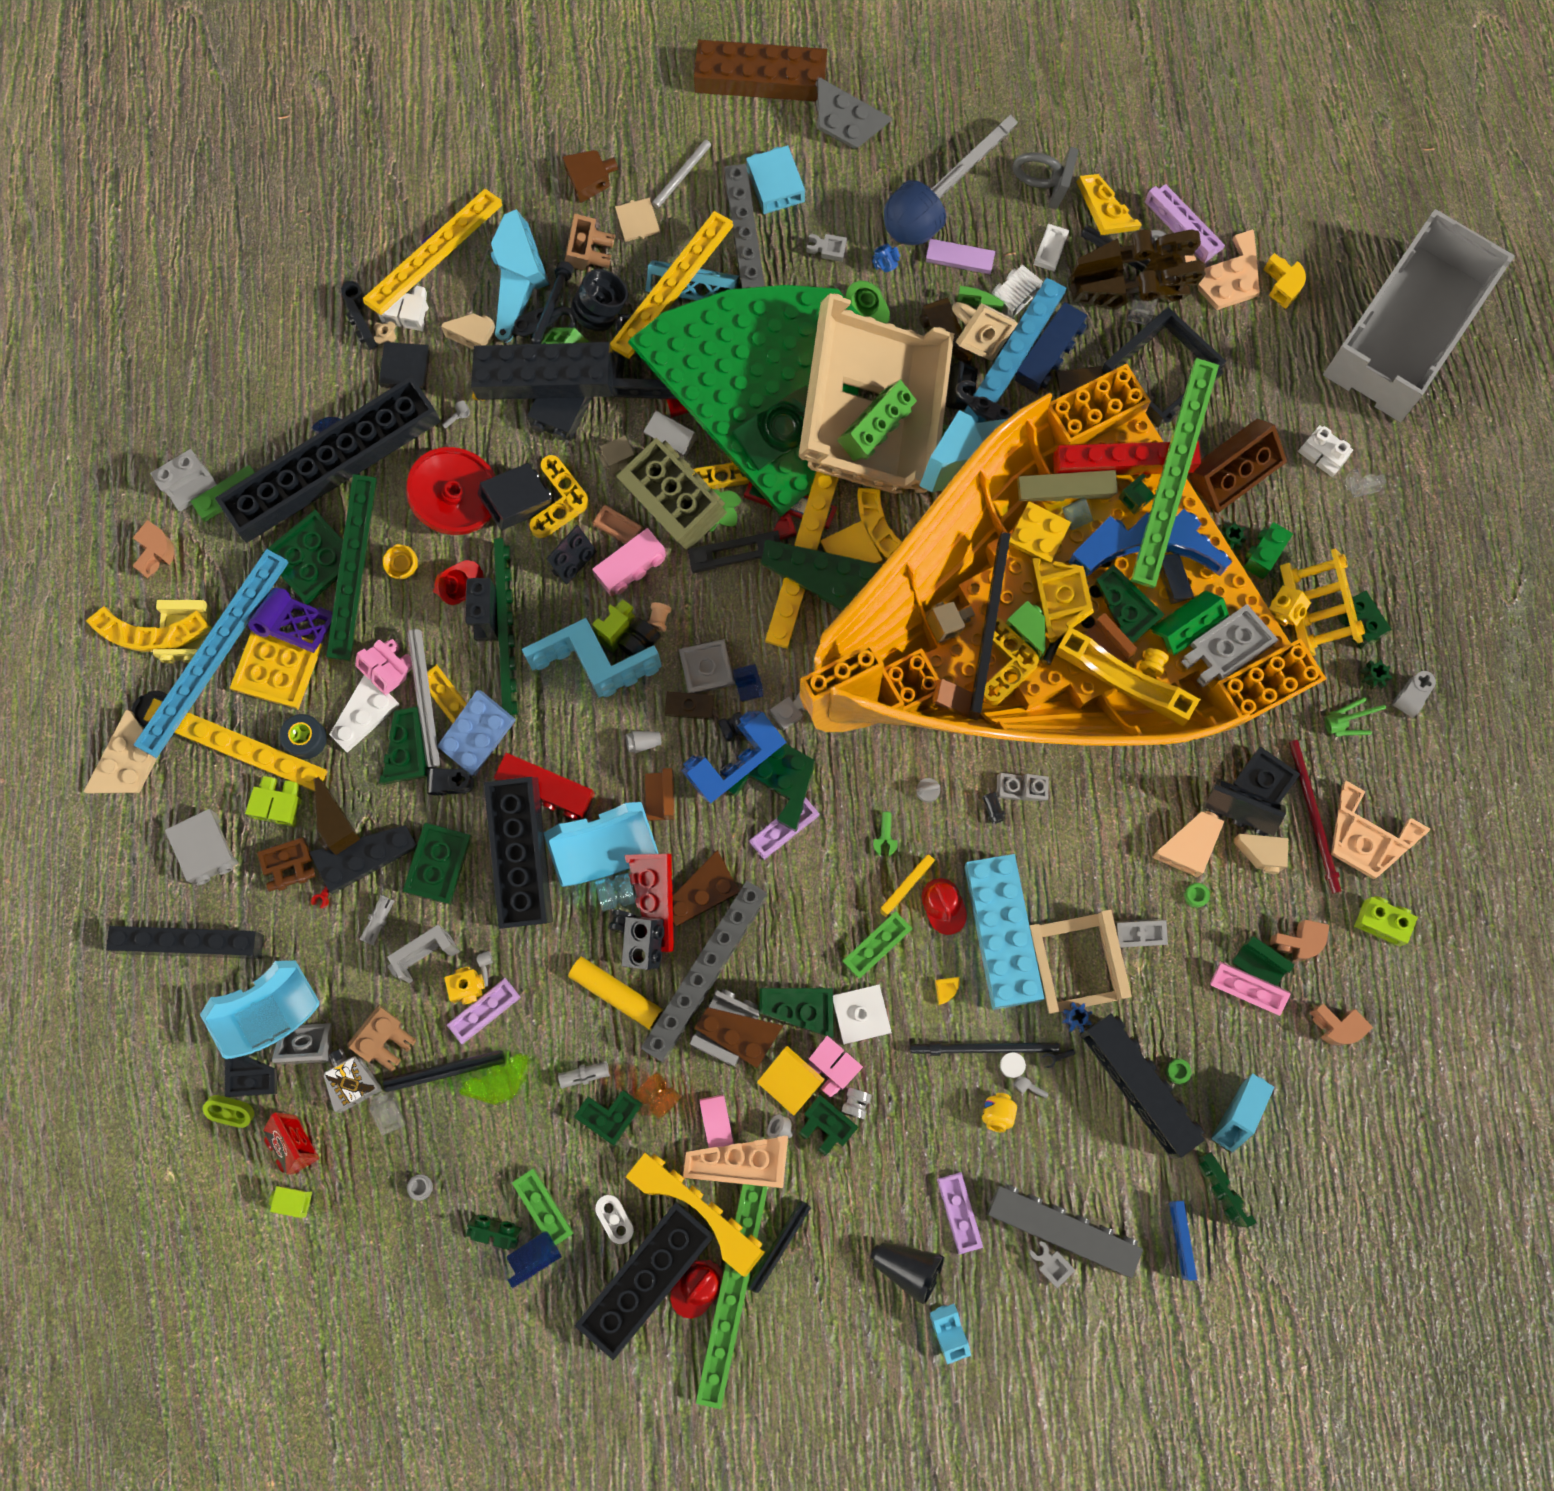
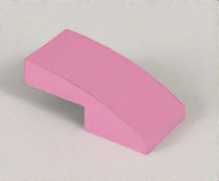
[699,1094,734,1148]

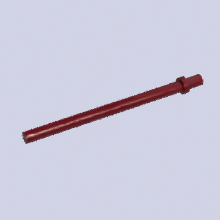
[1289,740,1342,894]

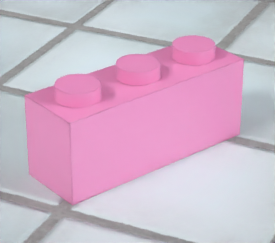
[592,528,666,597]

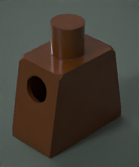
[562,150,618,203]

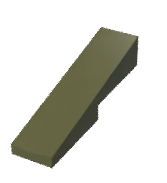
[1017,470,1118,501]

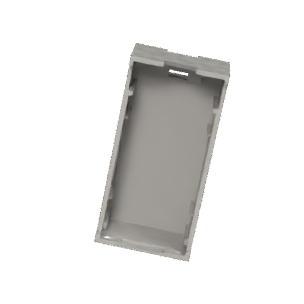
[1323,209,1515,423]

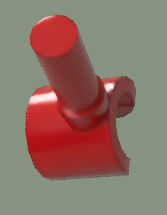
[311,886,329,909]

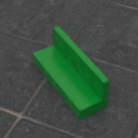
[1151,590,1229,656]

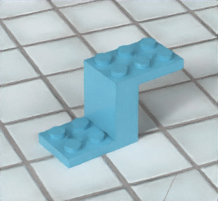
[522,618,662,698]

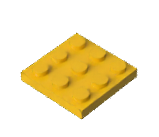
[230,631,322,710]

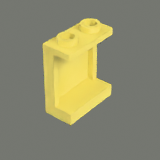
[153,600,211,664]

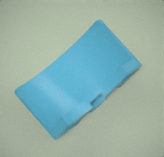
[543,802,658,887]
[200,960,320,1059]

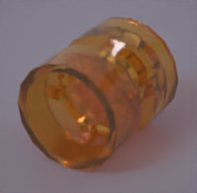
[635,1072,682,1120]

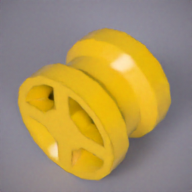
[1139,648,1169,677]

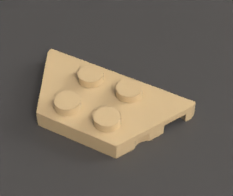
[84,710,158,794]

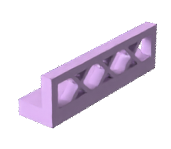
[1145,184,1225,263]

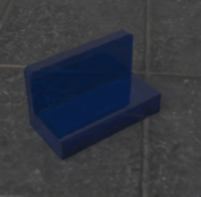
[506,1231,562,1289]

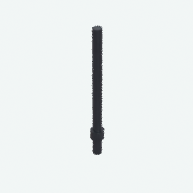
[910,1041,1059,1056]

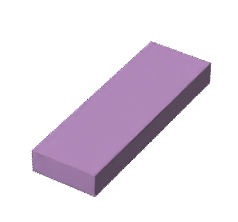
[925,239,995,274]
[749,797,820,860]
[447,978,521,1045]
[937,1172,983,1254]

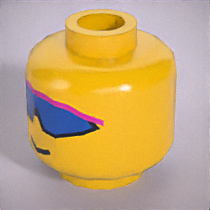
[982,1093,1017,1133]

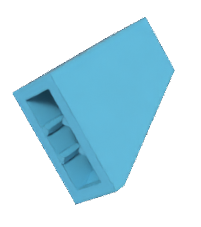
[1211,1073,1274,1153]

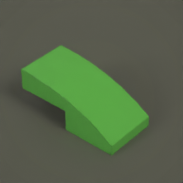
[957,286,1004,313]

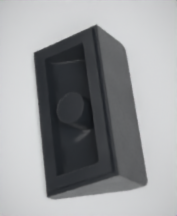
[946,361,978,410]
[1160,554,1194,604]

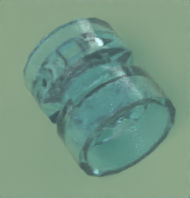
[595,873,636,912]

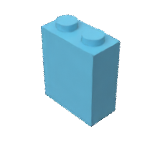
[746,146,805,214]

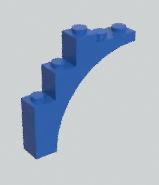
[1069,509,1232,578]

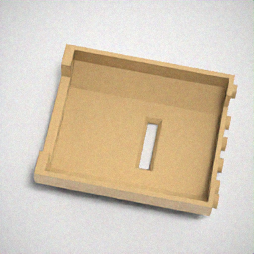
[799,294,954,494]

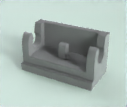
[644,411,698,455]
[1114,918,1168,947]

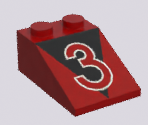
[263,1112,320,1175]

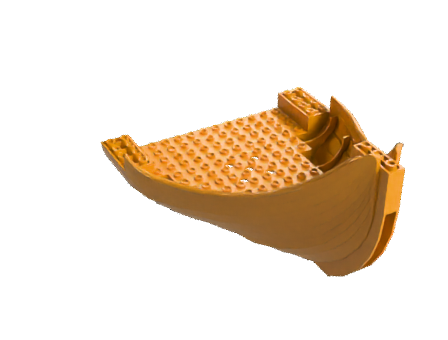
[800,364,1326,746]

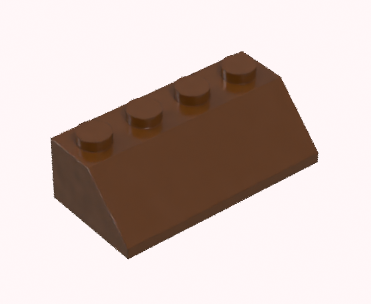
[1189,418,1287,513]

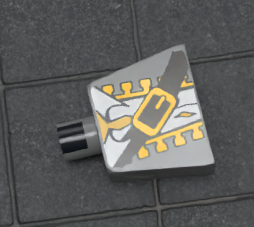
[324,1049,383,1113]

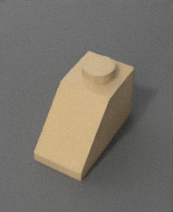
[441,313,496,350]
[1234,834,1288,874]

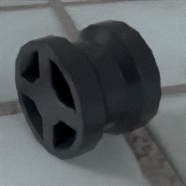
[608,909,636,934]

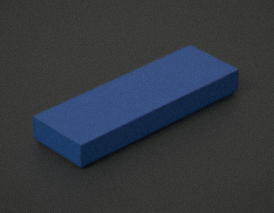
[1169,1200,1197,1281]

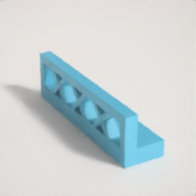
[645,260,739,300]

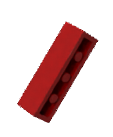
[494,752,595,821]

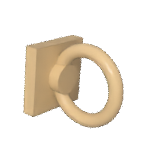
[952,302,1018,361]

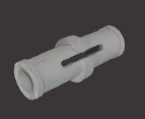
[359,895,395,945]
[558,1061,610,1089]

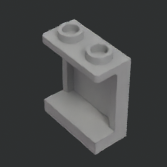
[150,449,217,512]
[165,809,238,886]
[387,924,460,983]
[690,989,760,1067]

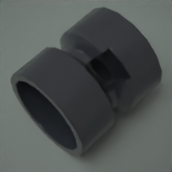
[617,617,661,657]

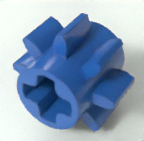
[872,244,900,272]
[1062,1002,1093,1033]

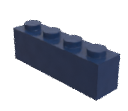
[1014,302,1088,394]

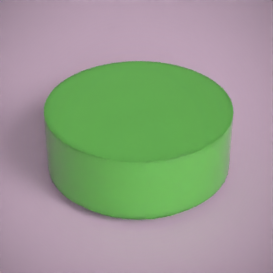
[1184,883,1210,908]
[1165,1059,1192,1084]

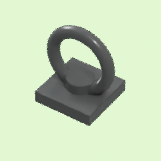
[1012,147,1079,210]

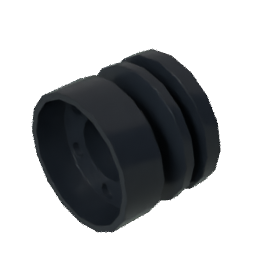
[571,269,628,331]

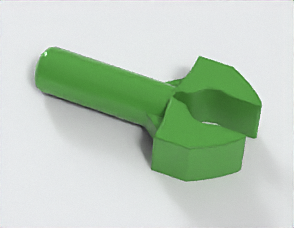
[873,811,898,857]

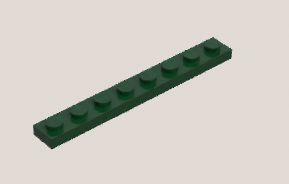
[326,474,377,661]
[494,538,519,723]

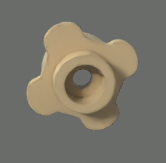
[373,321,397,344]

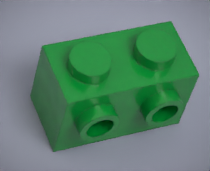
[1243,522,1293,580]

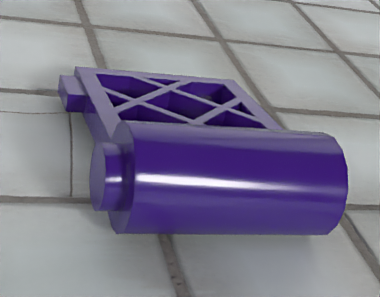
[248,588,333,653]

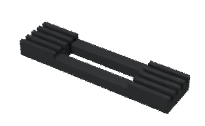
[688,530,781,573]

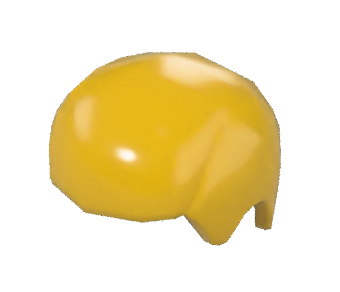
[383,544,418,580]

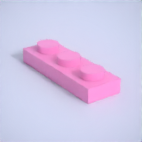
[1210,961,1290,1016]

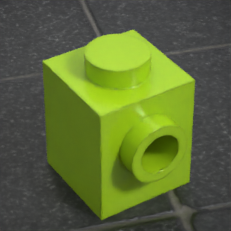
[269,1186,312,1218]

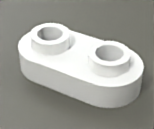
[595,1195,634,1244]

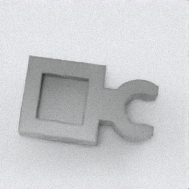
[807,234,847,262]
[770,693,805,730]
[1028,1241,1075,1289]

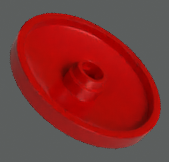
[406,447,496,535]

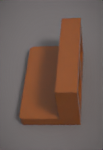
[1084,613,1137,663]
[645,768,675,821]

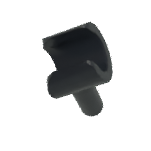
[1041,1049,1075,1068]

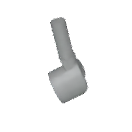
[442,401,470,429]
[477,951,493,987]
[1013,1077,1049,1099]

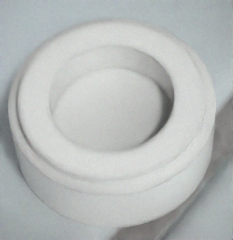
[1000,1053,1026,1078]

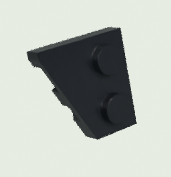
[225,1055,277,1098]

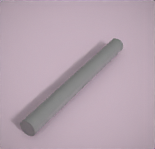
[652,139,711,209]

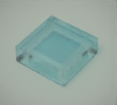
[1062,499,1093,530]

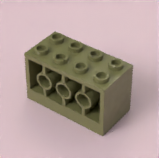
[616,437,727,551]

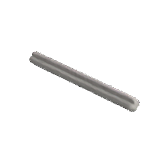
[408,629,440,768]

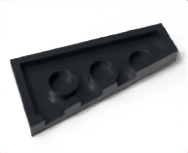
[309,825,417,894]

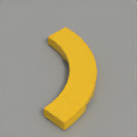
[857,487,902,561]
[86,606,212,652]

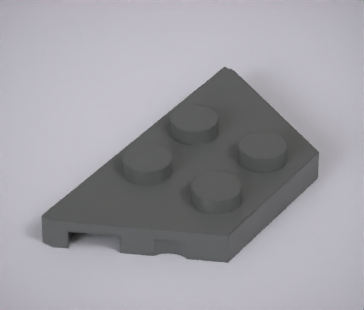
[816,77,892,150]

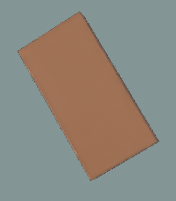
[592,504,644,544]
[932,679,973,719]

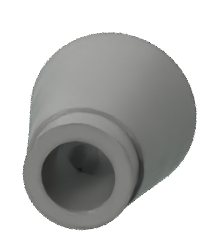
[625,731,661,754]

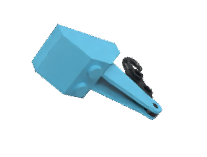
[491,209,577,343]
[919,380,1013,492]

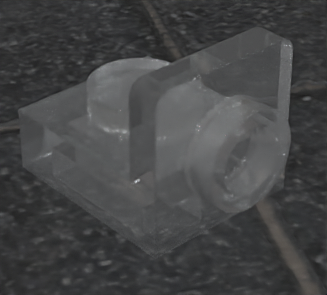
[1346,468,1386,498]
[370,1091,406,1135]

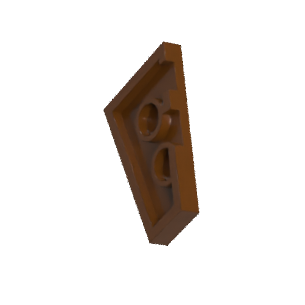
[673,850,740,927]
[694,1007,784,1069]

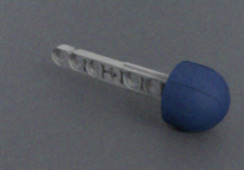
[884,115,1018,245]

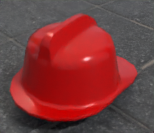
[432,560,484,606]
[921,878,967,935]
[670,1260,723,1319]

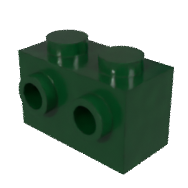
[1337,590,1392,649]

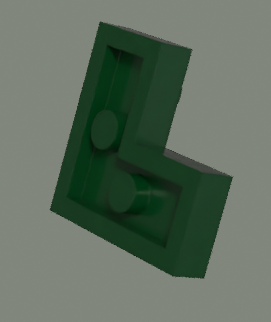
[574,1090,644,1146]

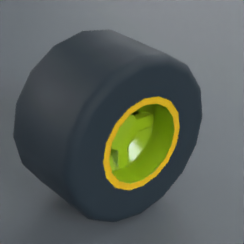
[279,714,327,759]

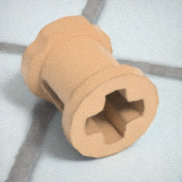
[647,602,671,632]

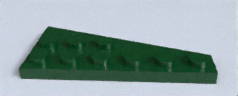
[761,540,882,611]

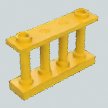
[1280,548,1365,656]

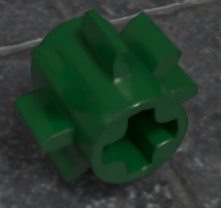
[1221,522,1248,550]
[1360,659,1392,690]

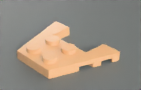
[1185,229,1260,310]
[1331,781,1430,879]

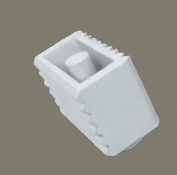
[992,265,1043,318]

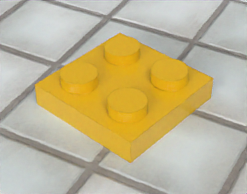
[1009,501,1071,563]

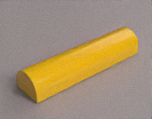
[568,956,664,1030]

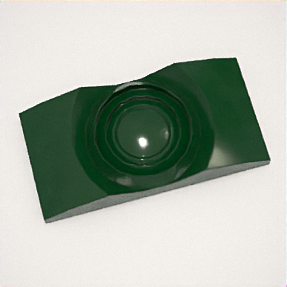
[732,386,808,471]

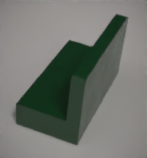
[1232,936,1295,986]

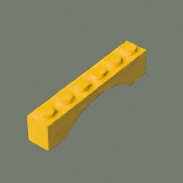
[1055,627,1200,726]
[626,1153,765,1277]

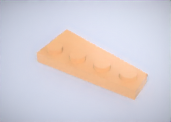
[683,1136,788,1188]

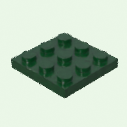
[261,510,343,605]

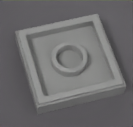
[679,639,735,694]

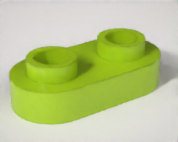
[203,1095,254,1128]

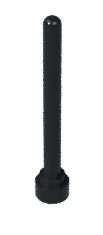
[532,261,574,344]

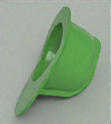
[846,280,890,323]

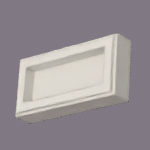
[1034,224,1069,272]

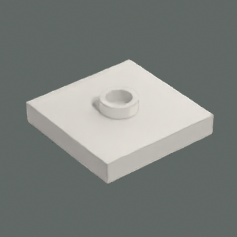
[833,984,892,1045]

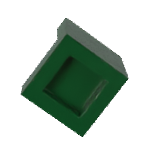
[1119,473,1155,515]

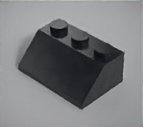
[1205,778,1286,836]

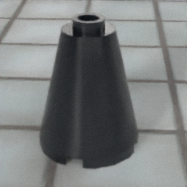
[871,1242,945,1304]

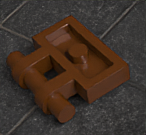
[257,837,316,892]

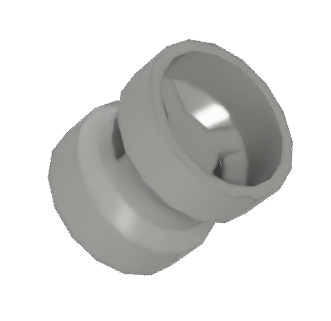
[841,1088,872,1119]

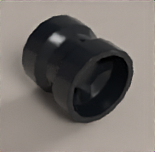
[718,712,744,742]

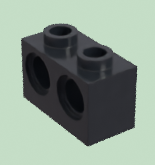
[622,916,664,970]

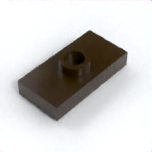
[664,691,714,720]

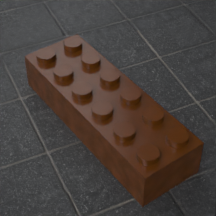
[694,39,827,102]

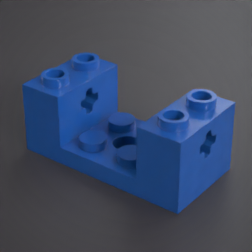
[681,710,786,803]

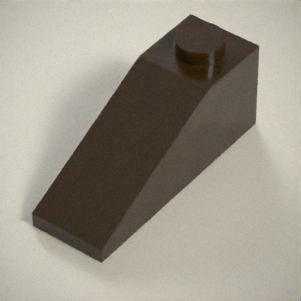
[919,297,973,365]
[314,776,360,855]

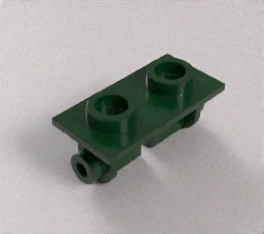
[466,1214,522,1251]

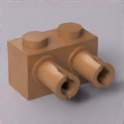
[564,213,615,271]
[347,1004,417,1072]

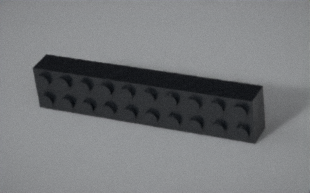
[215,376,441,544]

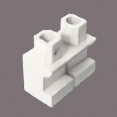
[377,286,429,331]
[1298,425,1353,478]

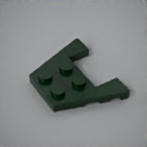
[726,743,815,832]

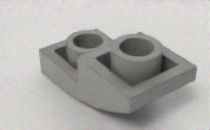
[996,773,1049,801]

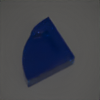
[311,417,341,433]

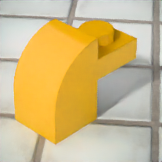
[1263,253,1306,309]

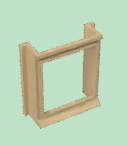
[1030,910,1132,1014]

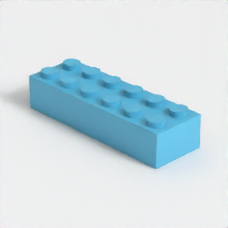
[964,854,1044,1010]

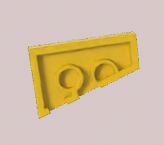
[1076,174,1142,235]

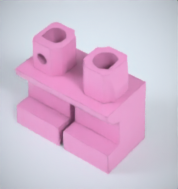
[355,639,412,696]
[808,1036,863,1097]

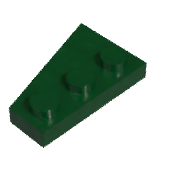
[1095,564,1165,644]
[379,706,427,785]
[759,988,833,1038]
[1197,1152,1257,1228]

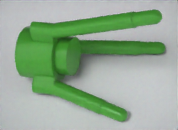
[1324,697,1386,737]

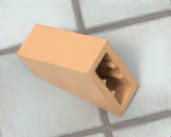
[1153,811,1224,878]

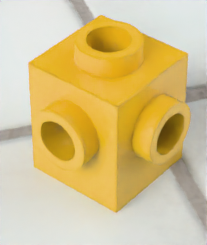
[1269,585,1311,627]
[444,967,485,1005]

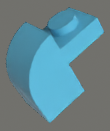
[930,1304,971,1364]

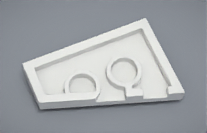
[329,675,400,753]

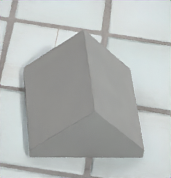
[272,1023,332,1065]

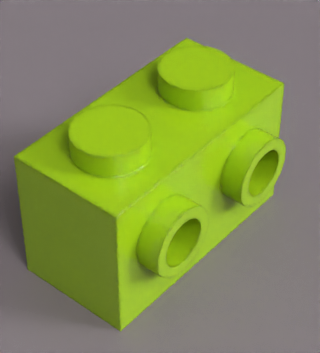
[1354,896,1418,947]

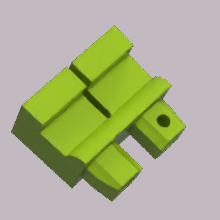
[592,599,635,653]
[245,776,302,827]

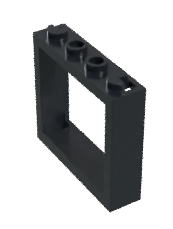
[1102,307,1227,428]
[612,313,677,399]

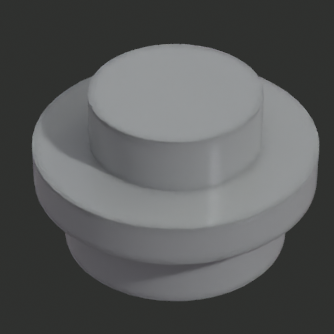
[407,1175,433,1200]

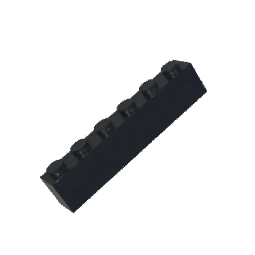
[106,926,264,959]

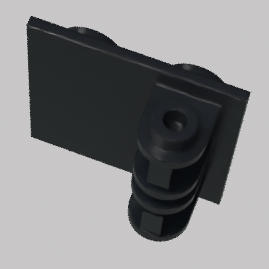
[546,525,597,585]

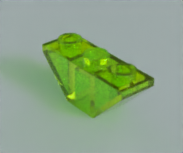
[459,1053,532,1106]

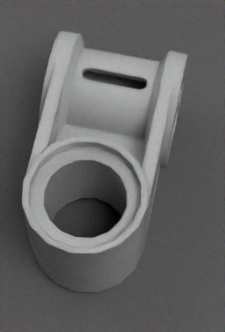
[1392,671,1436,718]

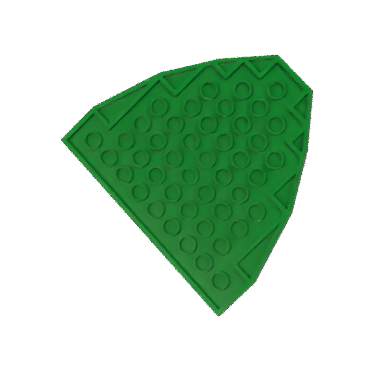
[628,285,860,517]

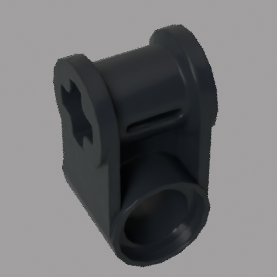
[427,768,475,796]

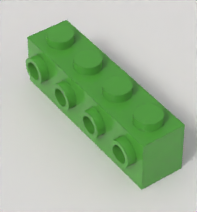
[837,379,917,461]

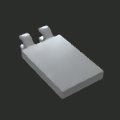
[1181,604,1278,687]

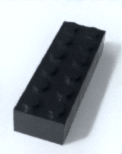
[471,342,614,400]
[484,777,553,929]
[1080,1013,1205,1159]
[574,1202,716,1361]

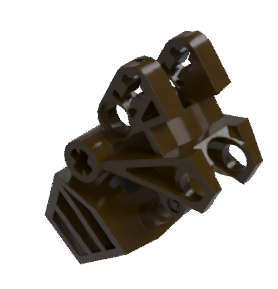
[1070,229,1206,310]

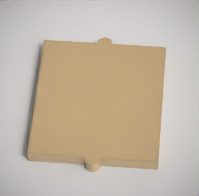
[615,198,660,242]

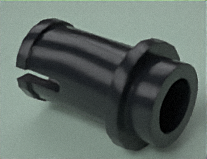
[981,792,1006,824]

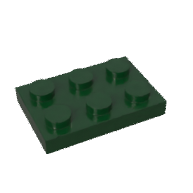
[402,822,472,905]

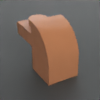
[133,520,174,579]
[1270,920,1329,961]
[1309,1003,1373,1046]

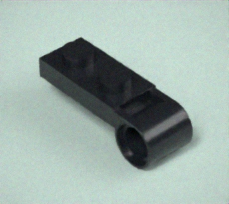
[341,281,377,350]

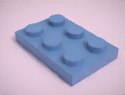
[437,690,516,776]

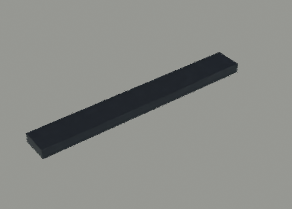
[969,532,1011,720]

